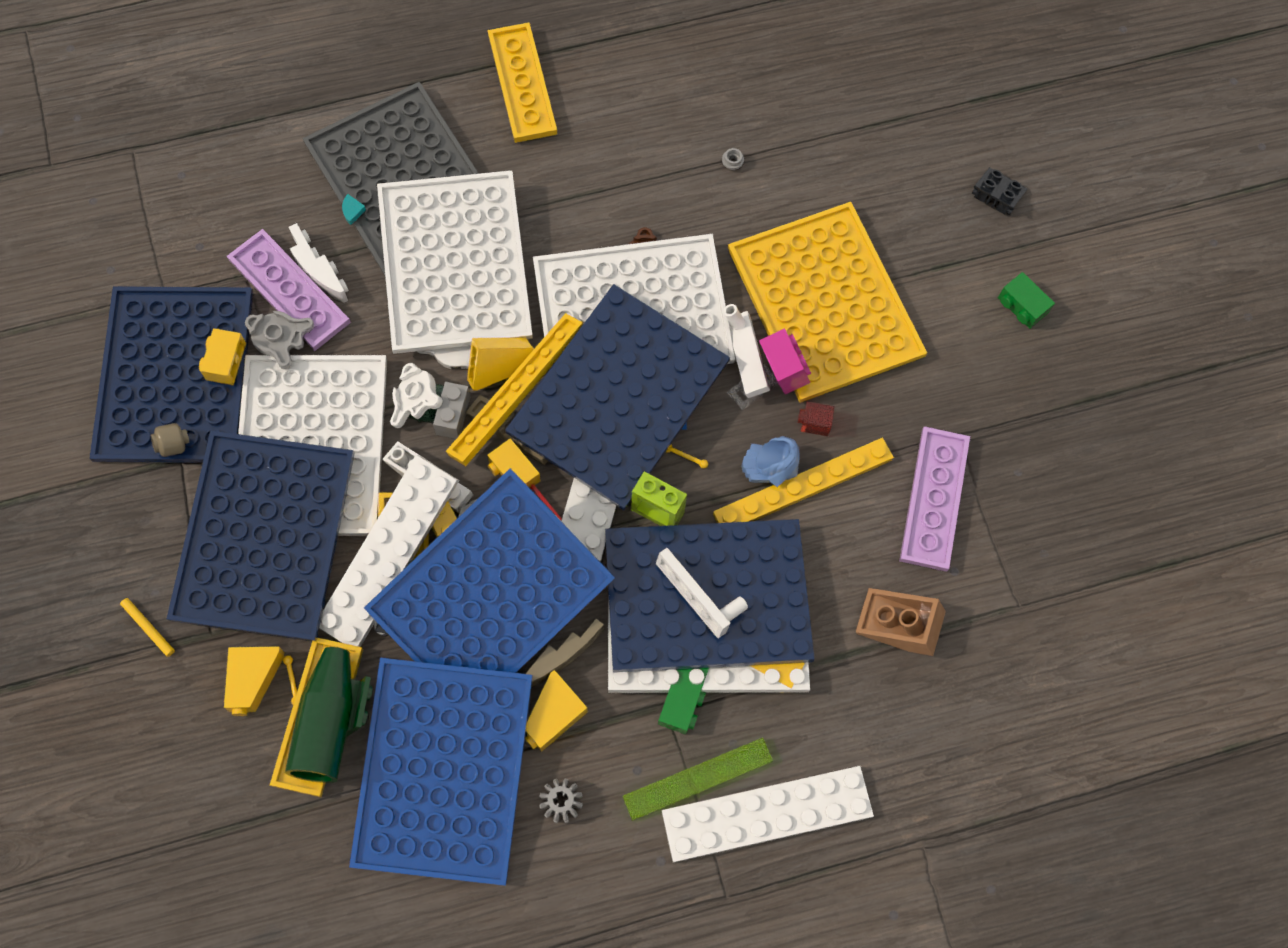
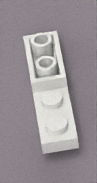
[289,223,349,303]
[383,441,473,513]

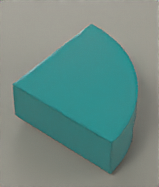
[342,194,366,225]

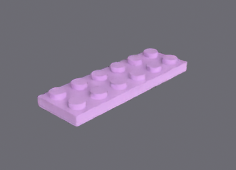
[227,229,351,351]
[899,427,970,572]

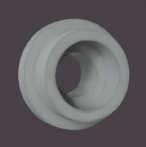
[722,148,744,170]

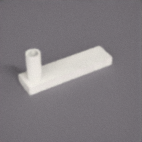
[724,304,770,398]
[656,548,748,639]

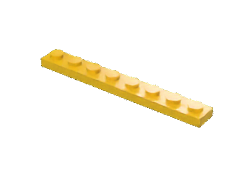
[446,313,583,466]
[713,437,894,523]

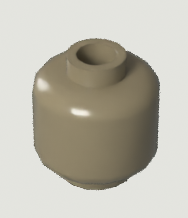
[151,423,189,457]

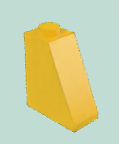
[467,337,534,391]
[224,647,285,716]
[525,670,588,752]

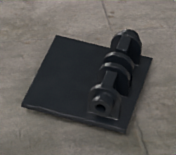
[972,167,1027,215]

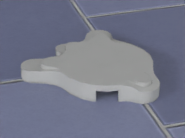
[245,311,314,369]

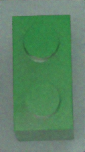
[998,272,1055,329]

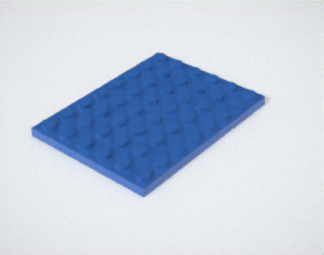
[364,468,615,673]
[349,658,533,886]

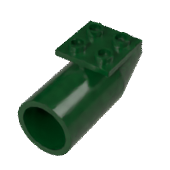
[285,647,373,783]

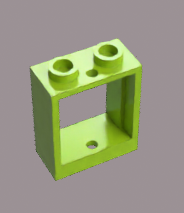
[631,471,687,526]

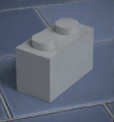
[433,382,471,439]

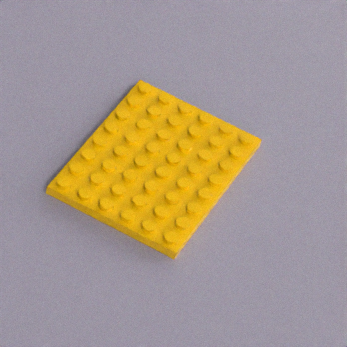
[728,202,927,403]

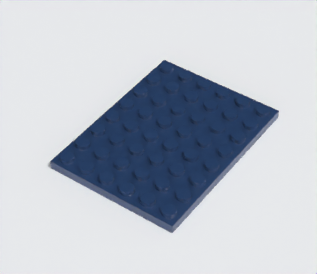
[505,284,730,510]
[89,286,253,463]
[166,430,355,641]
[605,519,814,673]

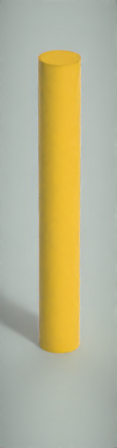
[120,598,175,657]

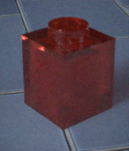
[798,402,835,436]

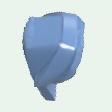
[741,436,800,487]

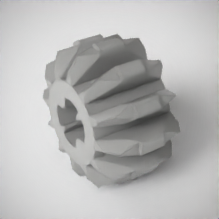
[539,779,583,823]

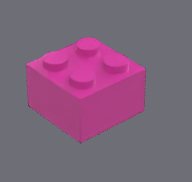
[759,328,811,395]

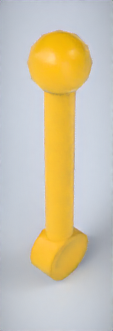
[666,444,708,469]
[283,655,297,705]

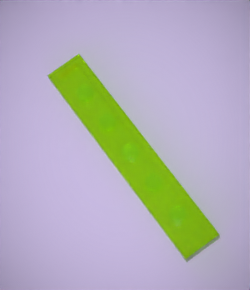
[622,738,773,821]

